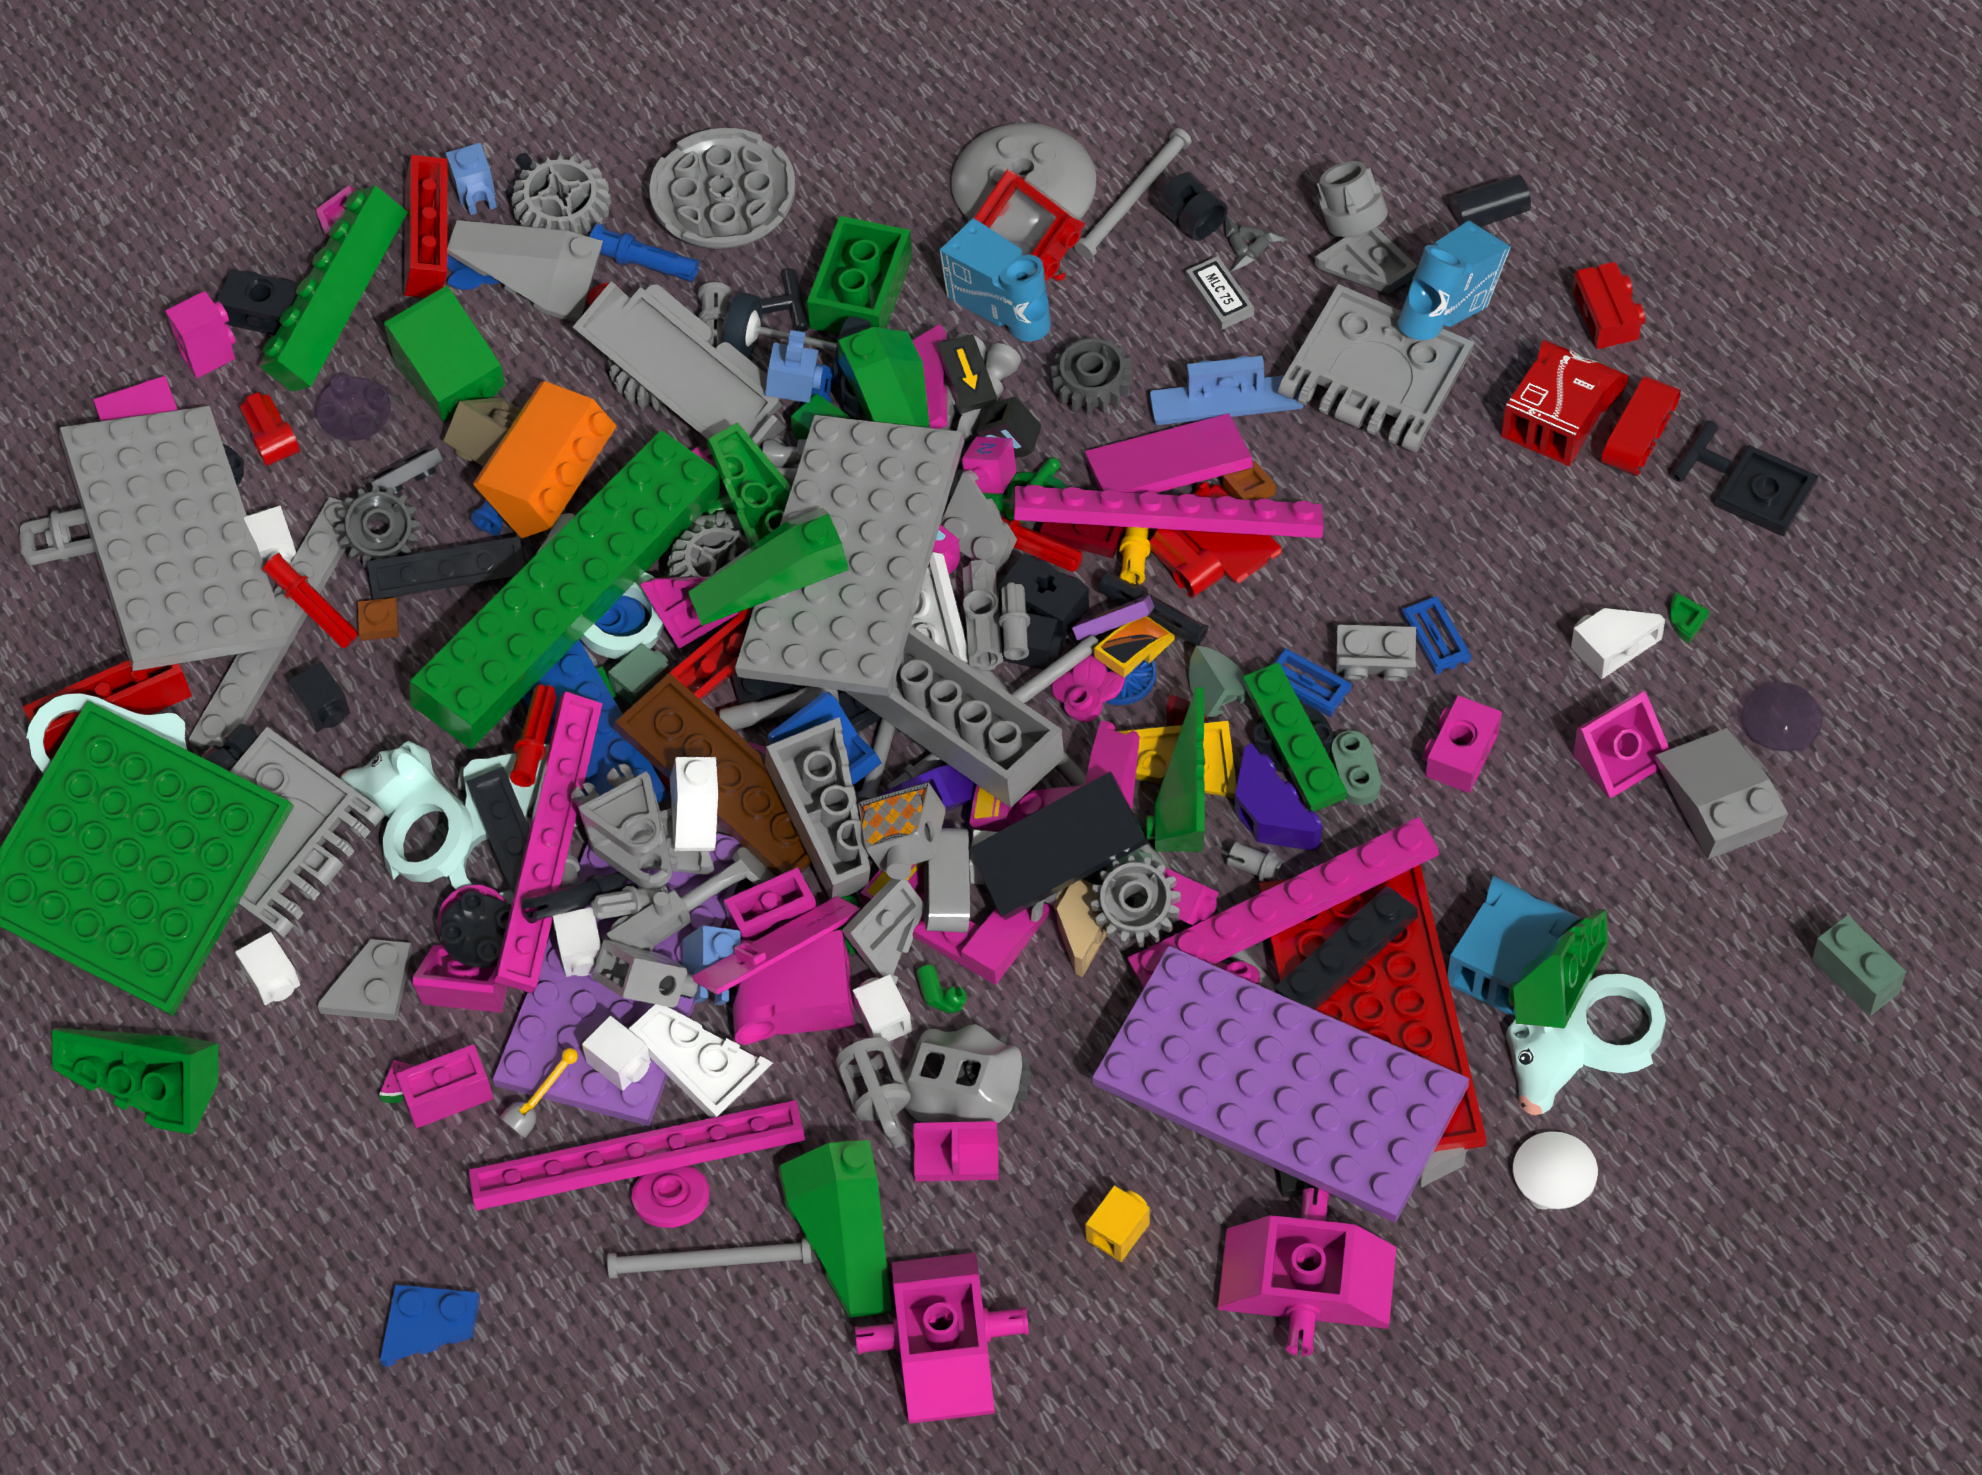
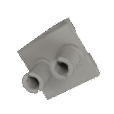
[571,764,673,889]

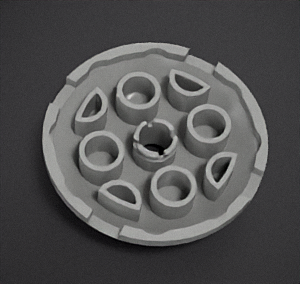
[951,122,1096,241]
[649,128,796,249]

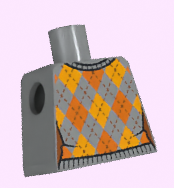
[859,782,946,880]

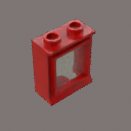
[974,169,1086,282]

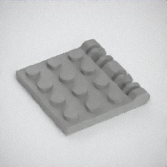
[1278,284,1474,453]
[230,727,385,939]

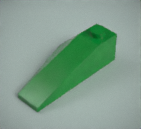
[707,422,792,546]
[688,508,849,626]
[1147,687,1205,852]
[1509,909,1608,1029]
[52,1028,219,1135]
[778,1140,892,1318]

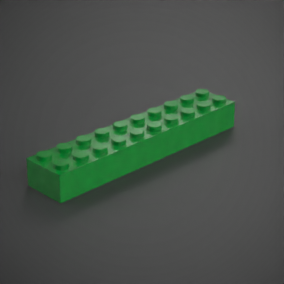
[410,430,721,750]

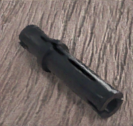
[1097,571,1209,647]
[521,872,638,924]

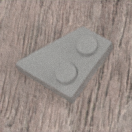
[1315,227,1418,294]
[940,470,1017,574]
[842,878,926,985]
[318,939,412,1021]

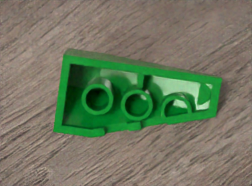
[838,327,930,428]

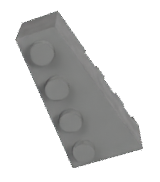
[765,717,870,899]

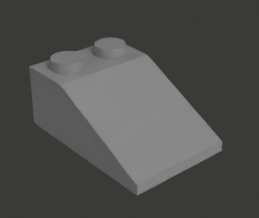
[1654,728,1788,859]

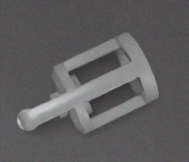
[19,509,95,565]
[836,1037,911,1148]

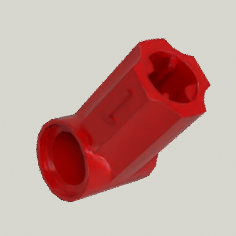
[239,392,301,467]
[1149,529,1224,598]

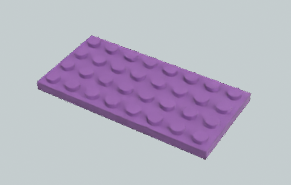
[493,833,744,1126]
[1092,946,1469,1223]

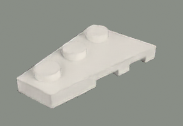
[911,552,969,664]
[628,1004,773,1118]

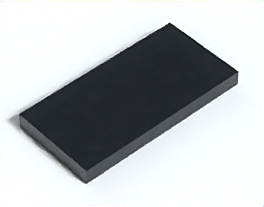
[969,771,1148,920]

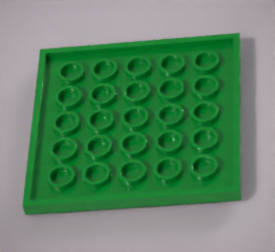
[0,701,294,1017]

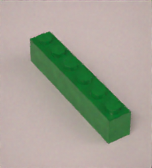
[259,185,408,392]

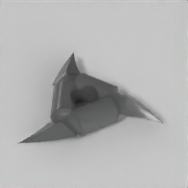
[1225,215,1292,272]

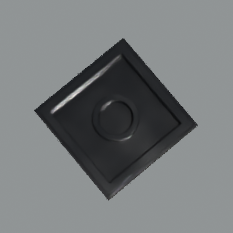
[1714,445,1819,537]

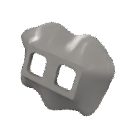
[892,1024,1022,1123]

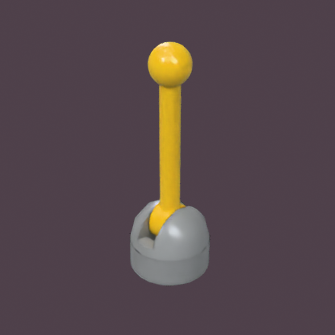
[499,1048,578,1138]

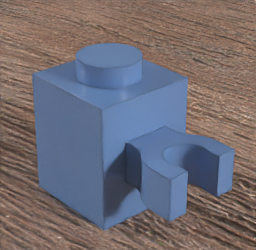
[446,143,497,215]
[765,330,823,403]
[682,925,740,1006]

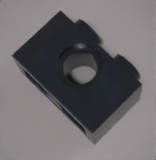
[217,269,300,335]

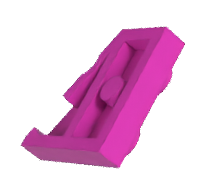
[640,577,742,649]

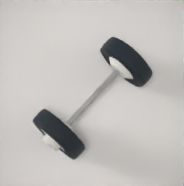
[723,292,871,383]

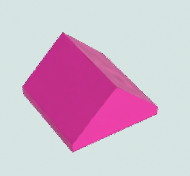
[1573,690,1670,799]
[413,945,508,1013]

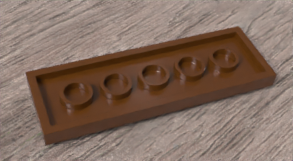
[613,672,812,876]

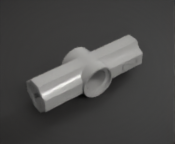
[962,559,1003,671]

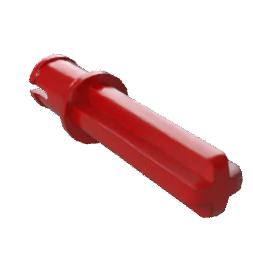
[1000,516,1083,572]
[262,553,358,648]
[510,684,556,787]

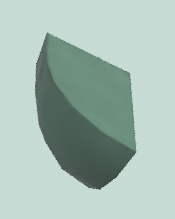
[1189,645,1249,718]

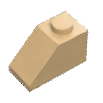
[1054,879,1109,977]

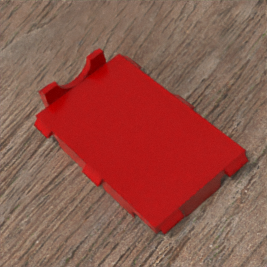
[1181,481,1283,583]

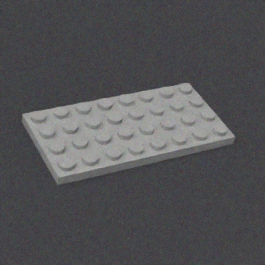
[60,406,288,671]
[735,415,964,697]

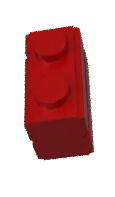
[1572,262,1645,349]

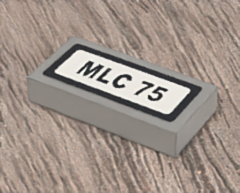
[1186,256,1254,329]

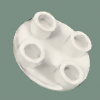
[1513,1132,1598,1210]

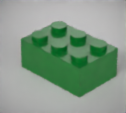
[807,216,913,335]

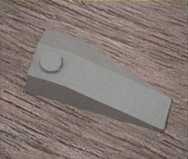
[447,220,603,322]

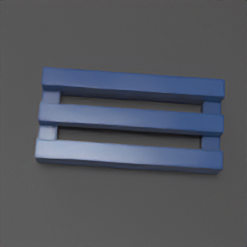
[1401,596,1471,675]
[1272,648,1352,718]

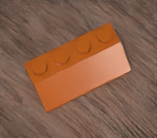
[473,381,617,538]

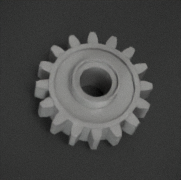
[1091,856,1181,947]

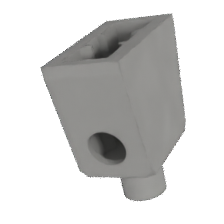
[592,939,698,1008]

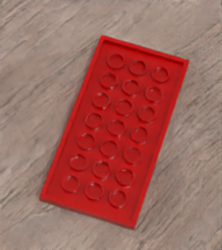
[1259,864,1486,1152]

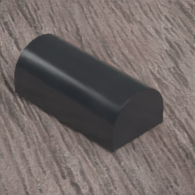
[1448,174,1531,227]

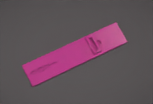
[692,896,862,995]

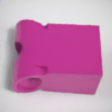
[733,930,855,1045]

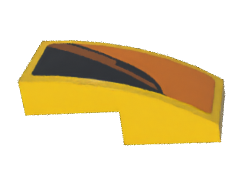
[1094,616,1175,678]

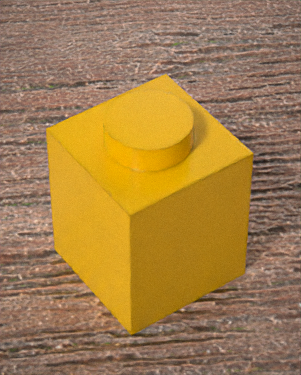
[1086,1185,1150,1262]

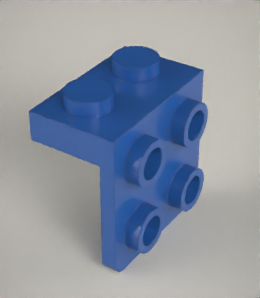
[767,692,882,785]

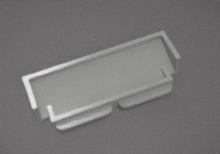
[573,281,786,449]

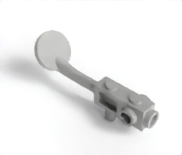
[601,847,777,952]

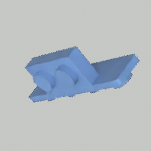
[1150,356,1304,425]

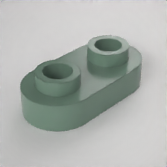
[1331,731,1381,805]

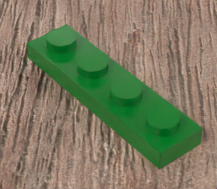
[1243,662,1347,812]

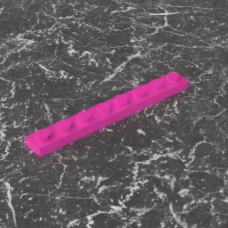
[1014,485,1324,538]
[493,691,602,993]
[1128,817,1439,989]
[469,1100,805,1211]

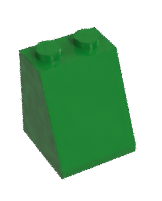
[384,286,506,423]

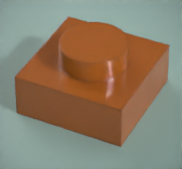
[1223,461,1276,500]
[358,598,399,641]

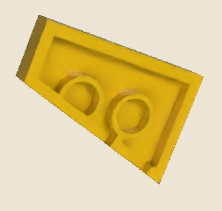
[1117,721,1237,799]

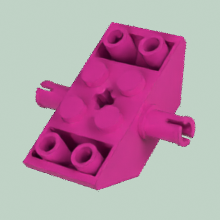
[1218,1188,1396,1356]
[855,1253,1029,1424]

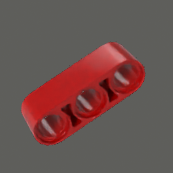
[1601,375,1681,477]

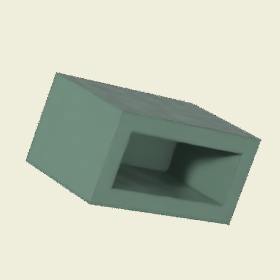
[1812,915,1906,1017]

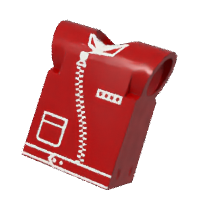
[1501,339,1628,467]

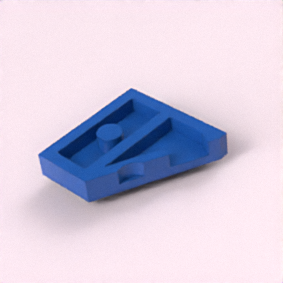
[380,1285,481,1367]

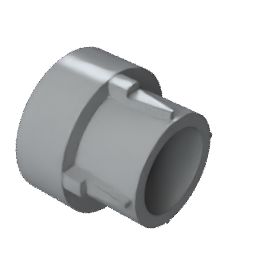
[1317,161,1388,237]

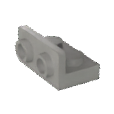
[1336,625,1416,682]

